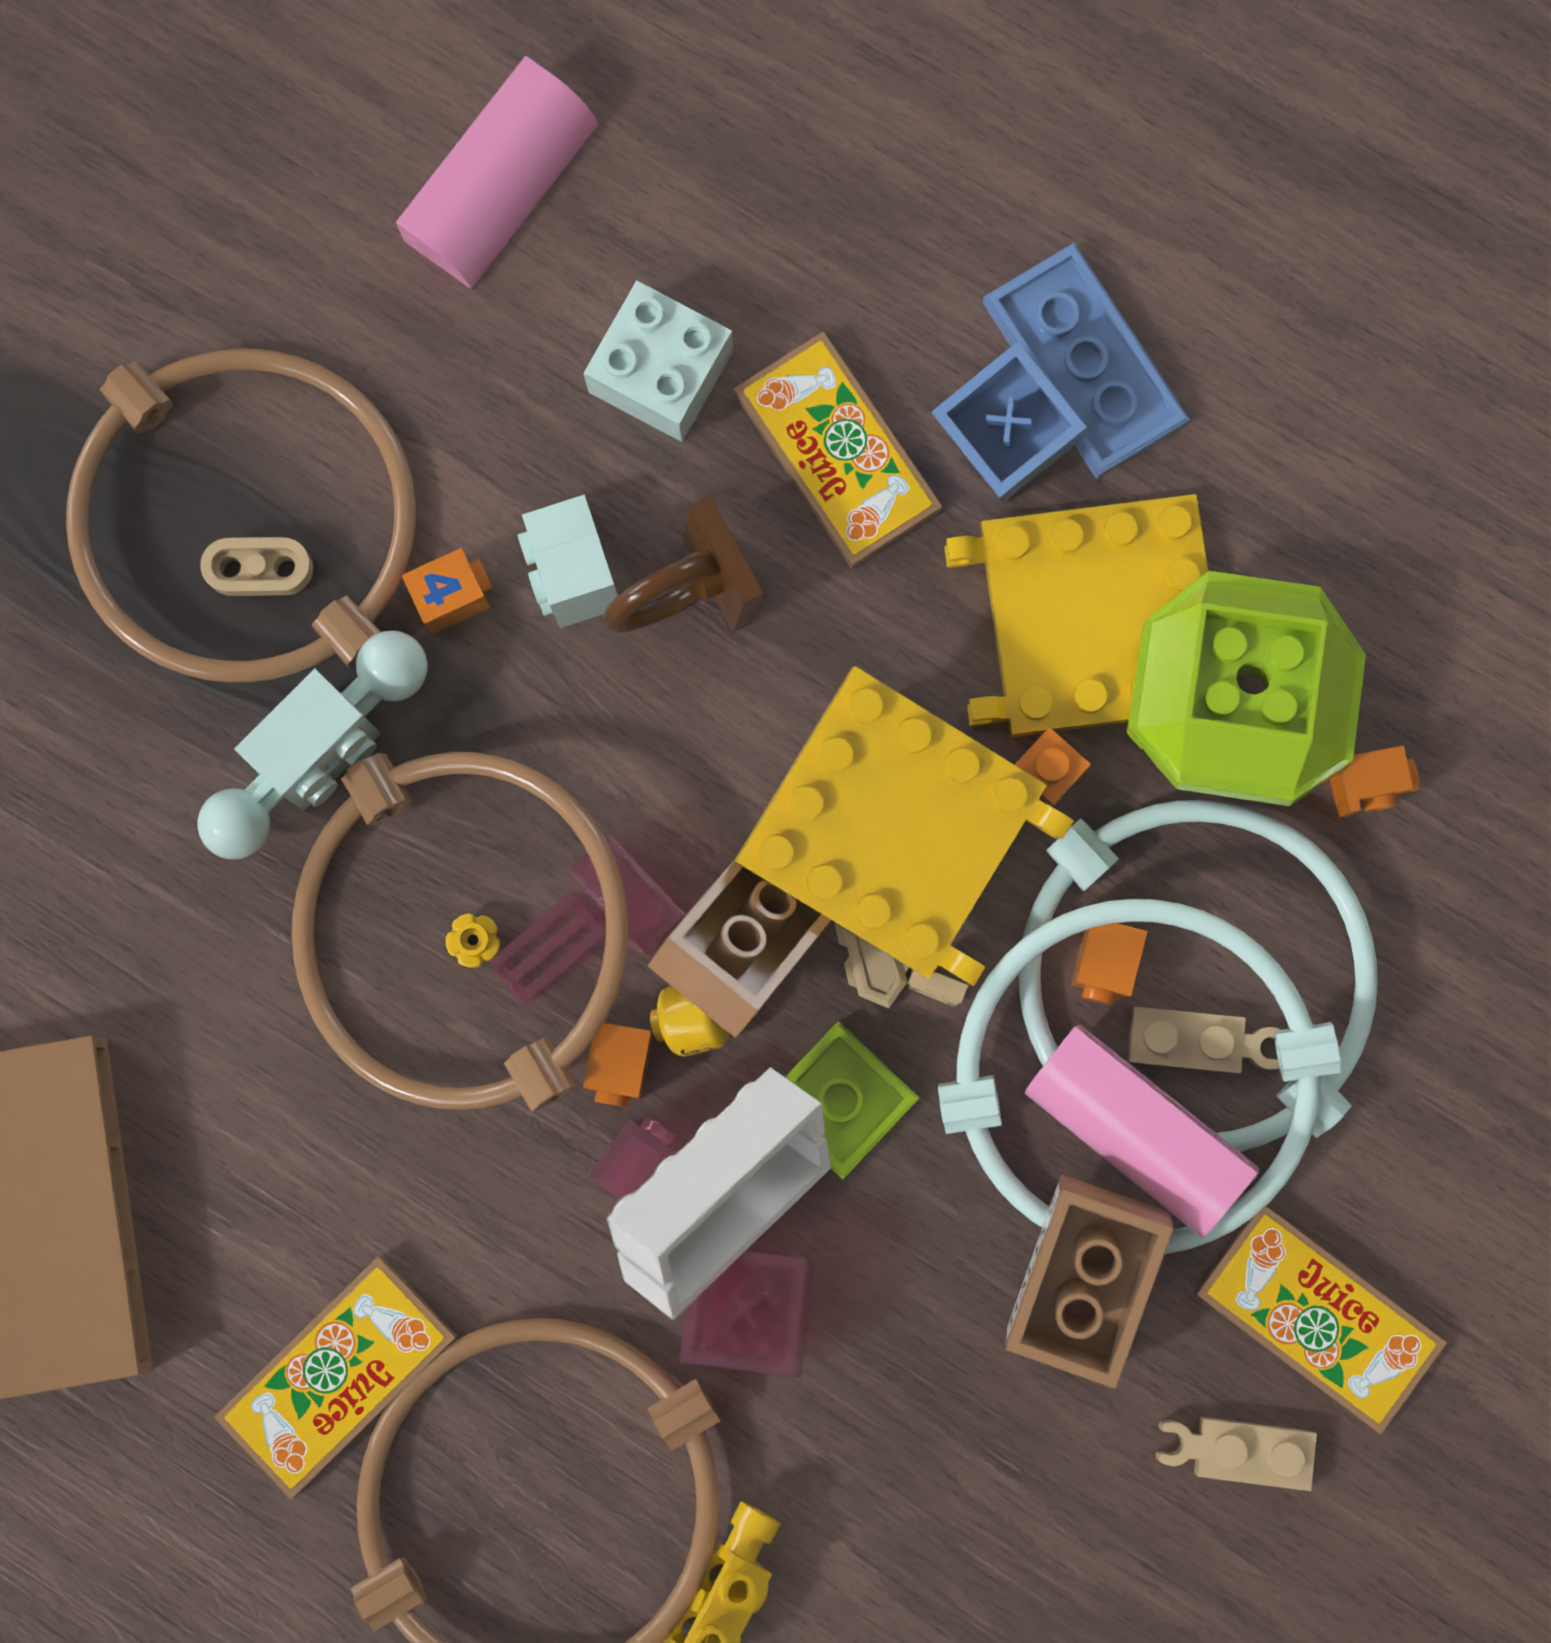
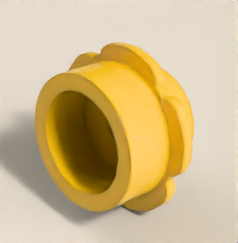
[446,913,500,968]

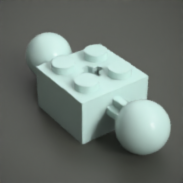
[197,631,428,860]

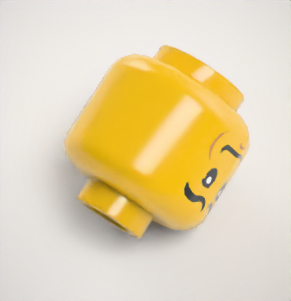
[650,985,730,1056]

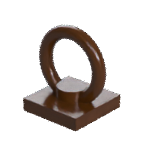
[603,496,763,633]

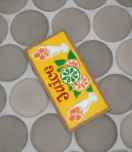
[733,331,942,569]
[1194,1206,1447,1435]
[214,1255,458,1500]

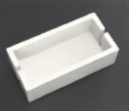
[607,1067,831,1320]

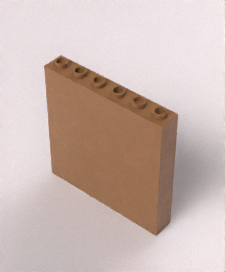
[0,1036,153,1399]

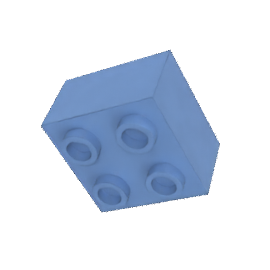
[931,341,1088,503]

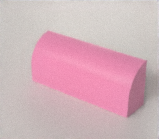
[396,55,598,290]
[1024,1024,1260,1239]

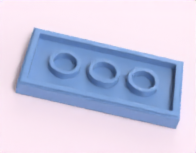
[982,243,1190,480]

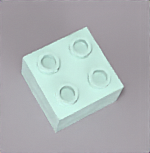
[583,280,734,442]

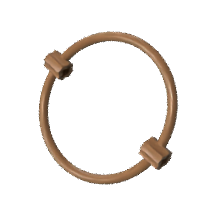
[66,349,416,683]
[292,752,629,1112]
[351,1318,722,1643]

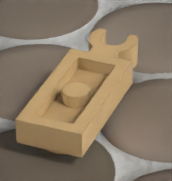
[1127,1007,1280,1074]
[1156,1416,1317,1491]

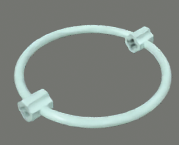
[1018,800,1378,1152]
[938,899,1341,1254]

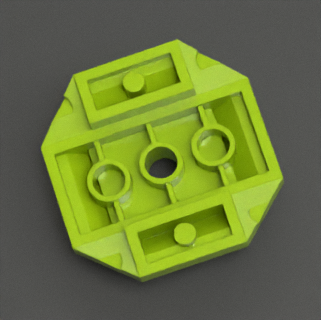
[1127,571,1366,806]

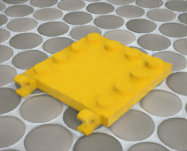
[944,494,1208,738]
[734,666,1074,986]

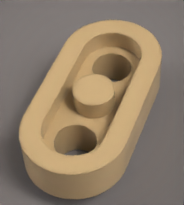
[200,537,313,596]

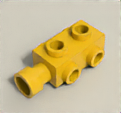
[662,1501,781,1643]

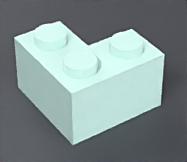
[517,494,618,628]

